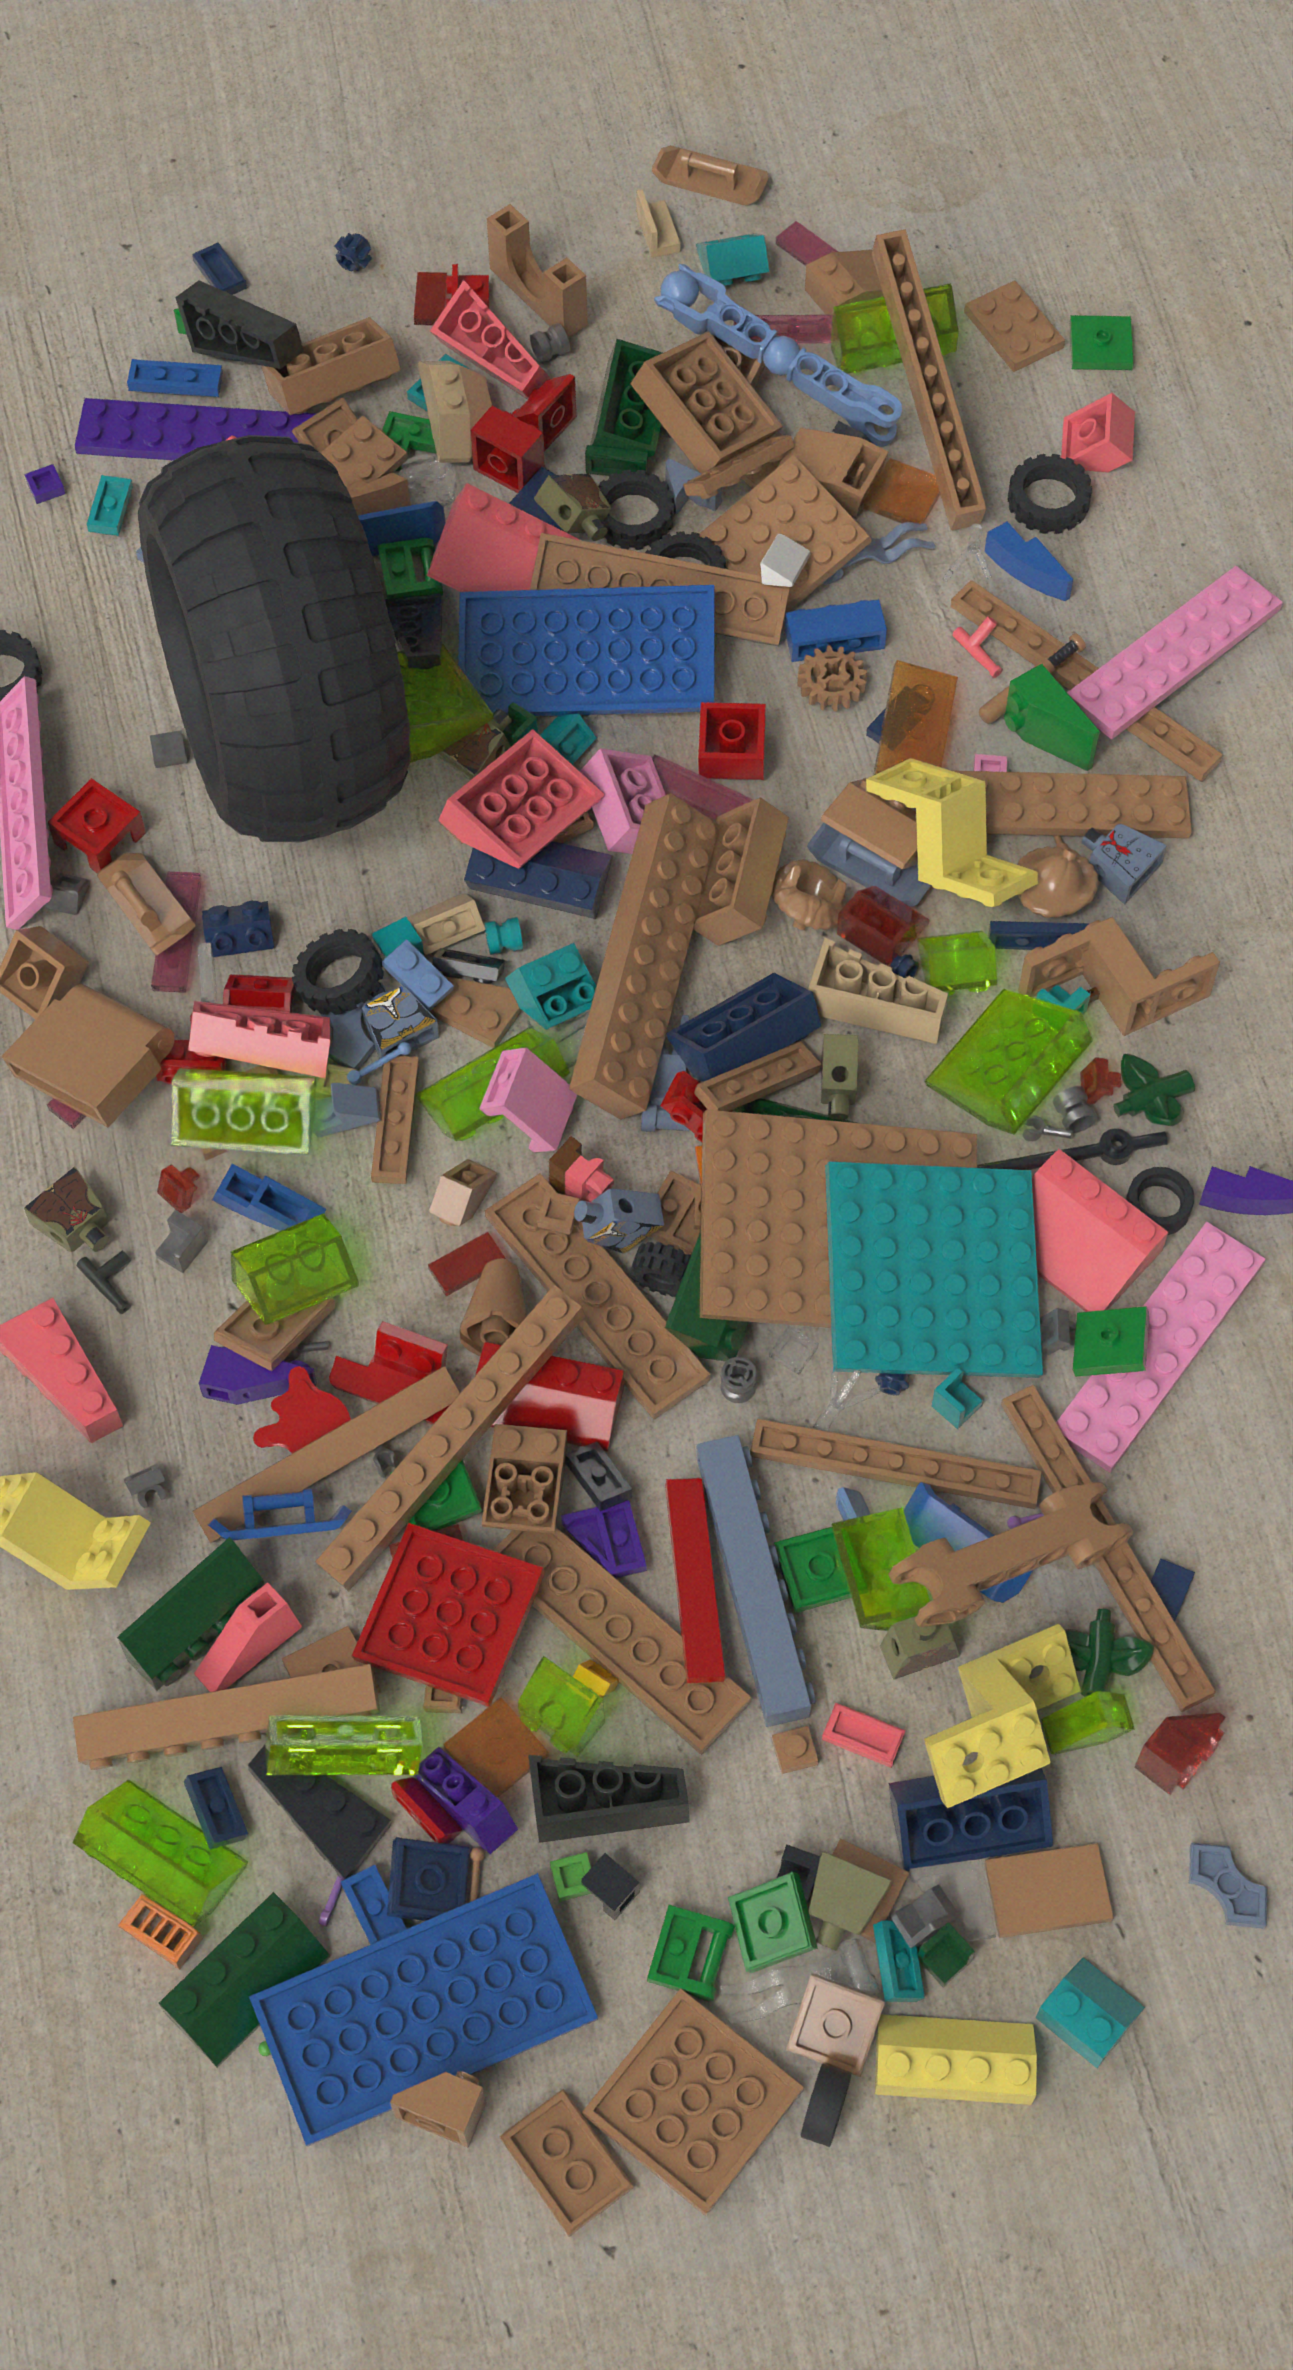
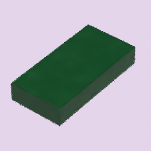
[585,445,648,476]

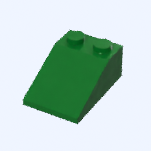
[1004,664,1100,771]

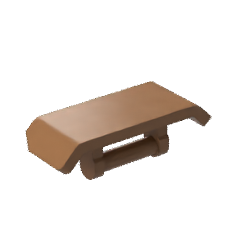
[651,145,769,205]
[97,853,196,956]

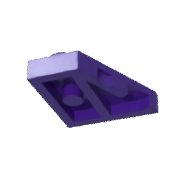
[561,1500,647,1578]

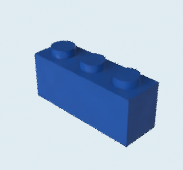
[785,599,887,662]

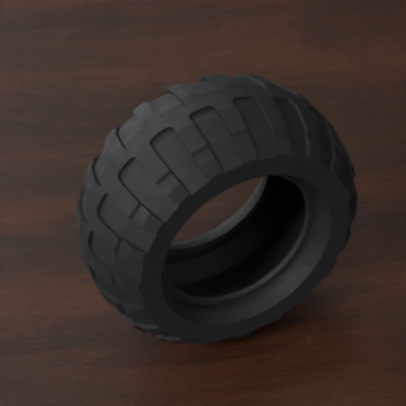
[138,435,411,843]

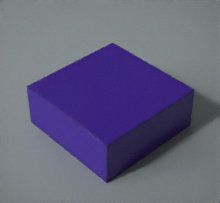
[24,464,66,504]

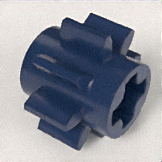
[334,233,372,271]

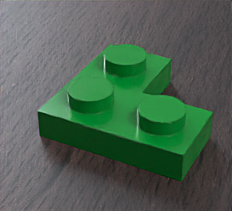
[382,411,437,472]

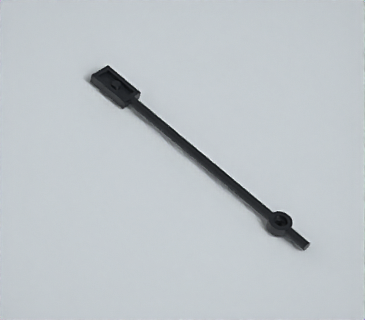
[977,1129,1168,1170]

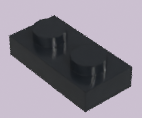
[432,948,505,984]
[565,1441,632,1511]

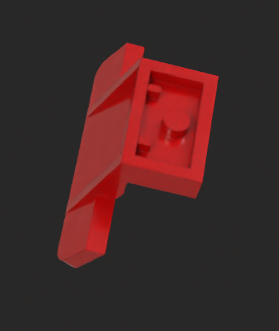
[190,974,297,1023]
[329,1321,451,1425]

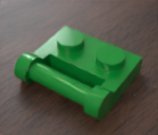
[378,538,444,599]
[647,1905,735,2002]

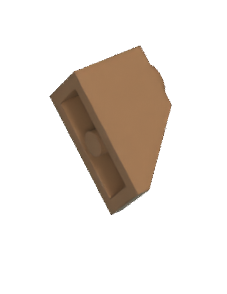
[429,1159,497,1226]

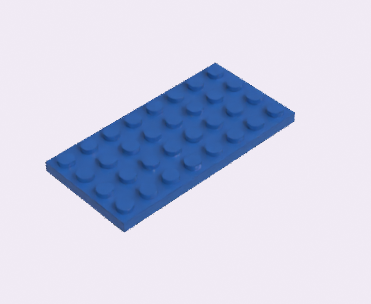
[457,585,715,718]
[249,1873,598,2147]

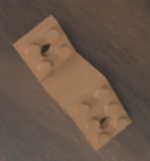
[1018,917,1220,1036]

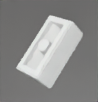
[761,534,810,587]

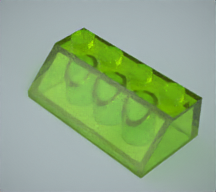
[831,283,959,374]
[416,1027,570,1141]
[171,1068,316,1155]
[72,1779,248,1927]

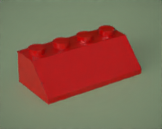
[475,1342,624,1452]

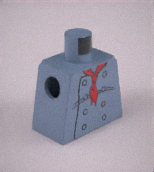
[1082,824,1167,904]

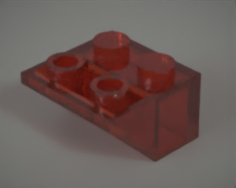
[837,885,930,967]
[1134,1713,1226,1796]

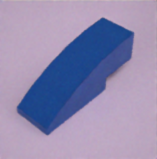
[984,521,1073,601]
[212,1163,326,1240]

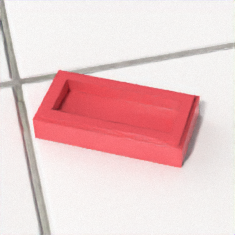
[822,1703,905,1768]

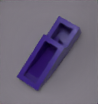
[1199,1166,1293,1216]

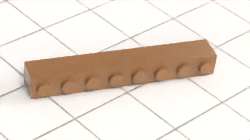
[73,1664,381,1770]

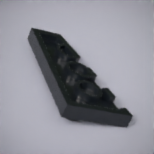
[385,594,442,670]
[248,1737,391,1881]

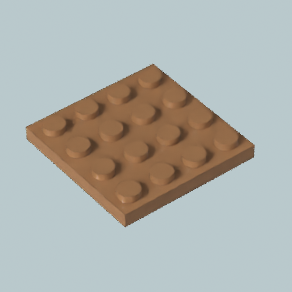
[700,455,872,614]
[582,1988,804,2216]

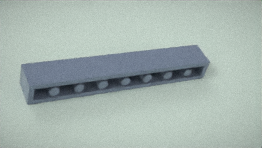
[696,1435,816,1727]

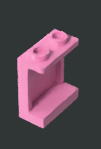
[479,1047,578,1153]

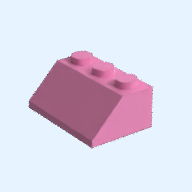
[580,748,666,854]

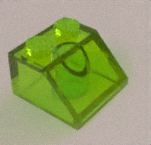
[917,930,997,996]
[517,1656,605,1757]

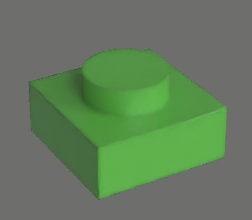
[550,1852,592,1902]

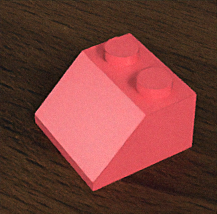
[1061,393,1135,472]

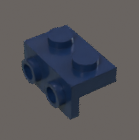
[202,900,274,958]

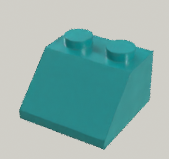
[696,233,770,286]
[1035,1957,1145,2069]

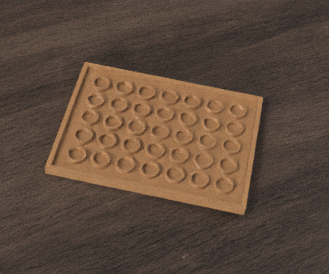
[699,1110,977,1328]

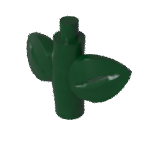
[1113,1054,1195,1126]
[1065,1609,1154,1700]

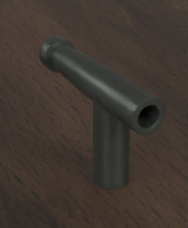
[76,1250,131,1314]

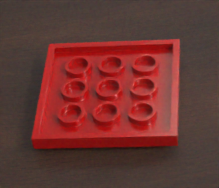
[351,1523,545,1707]

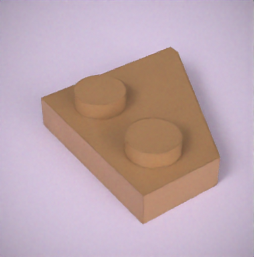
[649,1170,701,1255]

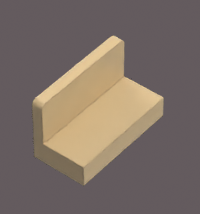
[636,189,680,258]
[407,893,485,955]

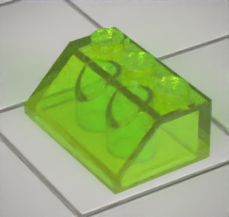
[230,1213,359,1325]
[831,1507,930,1631]

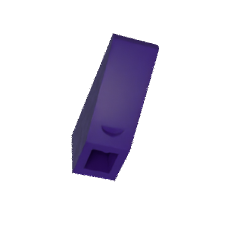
[199,1345,317,1405]
[411,1746,518,1854]

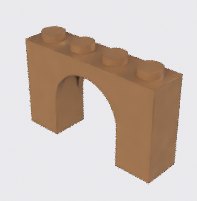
[487,204,588,338]

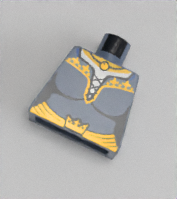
[362,982,439,1066]
[574,1189,664,1254]

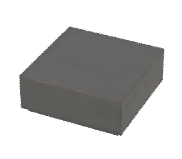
[150,730,187,768]

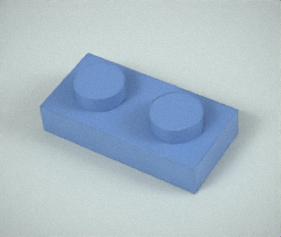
[382,939,454,1011]

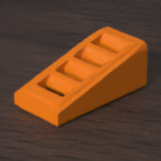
[118,1894,203,1970]

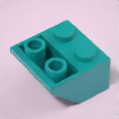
[505,943,596,1030]

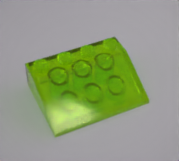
[397,643,493,763]
[924,989,1093,1135]

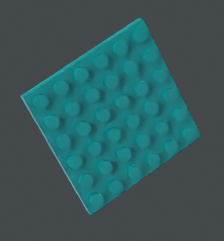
[825,1162,1043,1378]

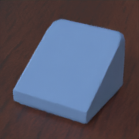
[835,1487,874,1533]

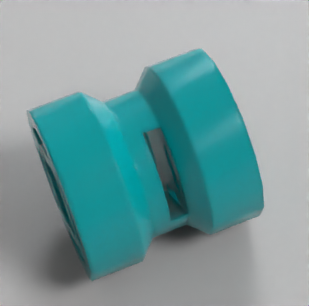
[484,917,523,955]

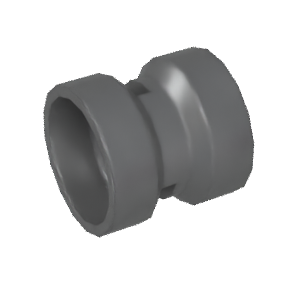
[530,323,570,363]
[1053,1086,1098,1133]
[720,1357,757,1403]

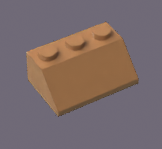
[820,778,918,870]

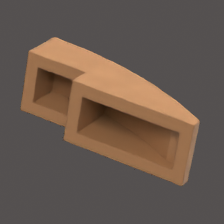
[346,472,411,515]

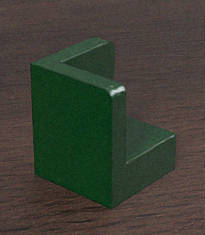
[503,702,538,747]
[918,1922,975,1988]

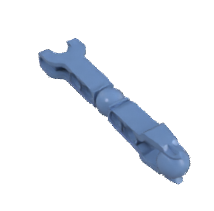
[654,264,902,447]

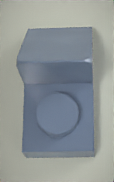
[665,458,722,515]
[310,1083,381,1138]

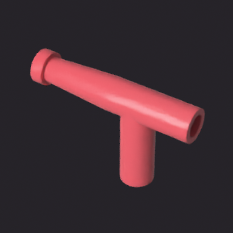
[952,616,1002,678]

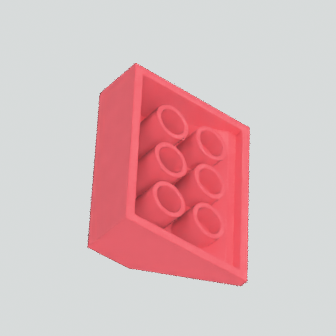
[427,483,579,592]
[438,729,605,869]
[1032,1149,1168,1312]

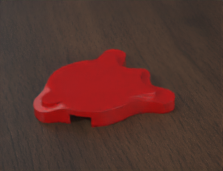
[253,1366,351,1453]

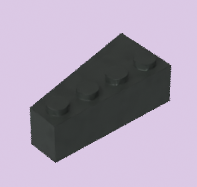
[175,280,304,369]
[528,1754,690,1843]

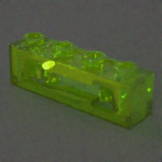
[265,1715,423,1775]

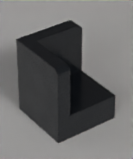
[777,1844,821,1905]
[581,1853,640,1921]

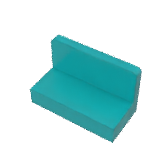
[540,713,597,765]

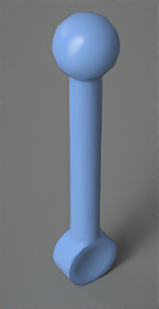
[347,1042,411,1085]

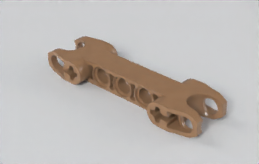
[888,1482,1134,1627]

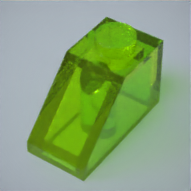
[1041,1691,1135,1755]

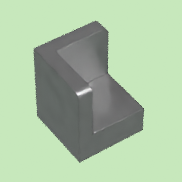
[155,1210,208,1273]
[891,1884,960,1948]

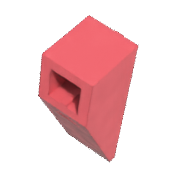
[194,1582,302,1692]

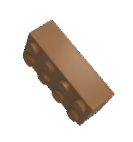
[261,317,401,415]
[693,797,789,946]

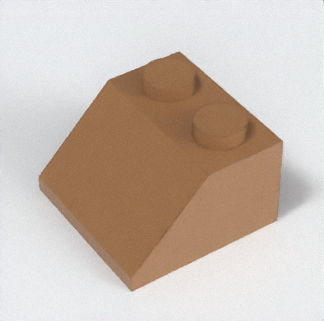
[0,926,89,1020]
[390,2071,486,2148]

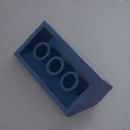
[464,841,613,919]
[666,973,821,1082]
[889,1768,1053,1872]

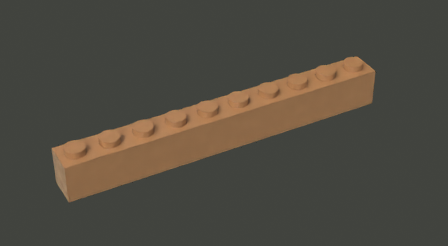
[872,229,986,531]
[315,1284,585,1592]

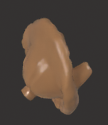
[1017,846,1099,918]
[771,859,848,931]

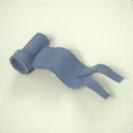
[823,522,935,584]
[641,1015,689,1132]

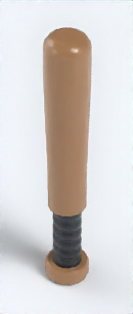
[979,633,1086,724]

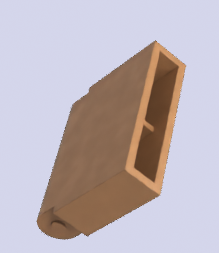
[2,984,174,1128]

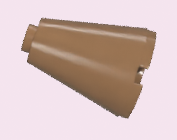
[460,1259,527,1356]

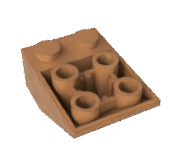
[776,428,889,518]
[481,1424,568,1534]

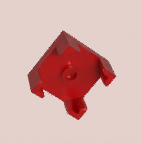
[47,778,146,873]

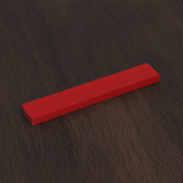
[665,1478,725,1683]

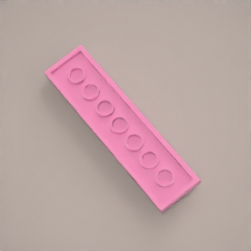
[1067,566,1283,740]
[0,676,53,930]
[1056,1222,1266,1473]

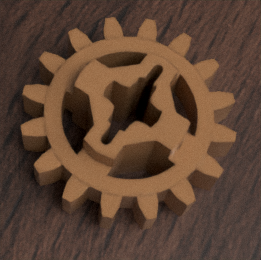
[797,646,867,711]

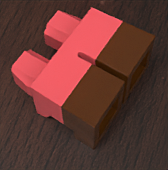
[549,1136,614,1202]

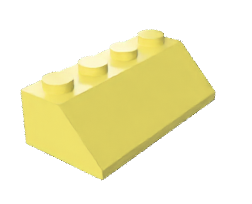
[874,2014,1037,2105]

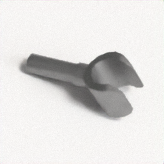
[1022,1115,1072,1142]
[284,1341,328,1361]
[373,1443,399,1478]

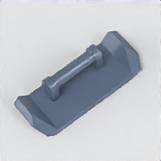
[807,823,931,907]

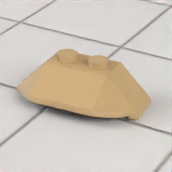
[418,361,492,463]

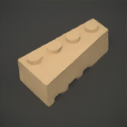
[808,938,948,1044]

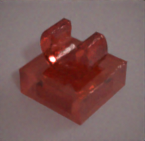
[1080,1057,1122,1104]
[157,1164,200,1213]

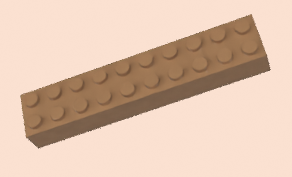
[569,793,720,1120]

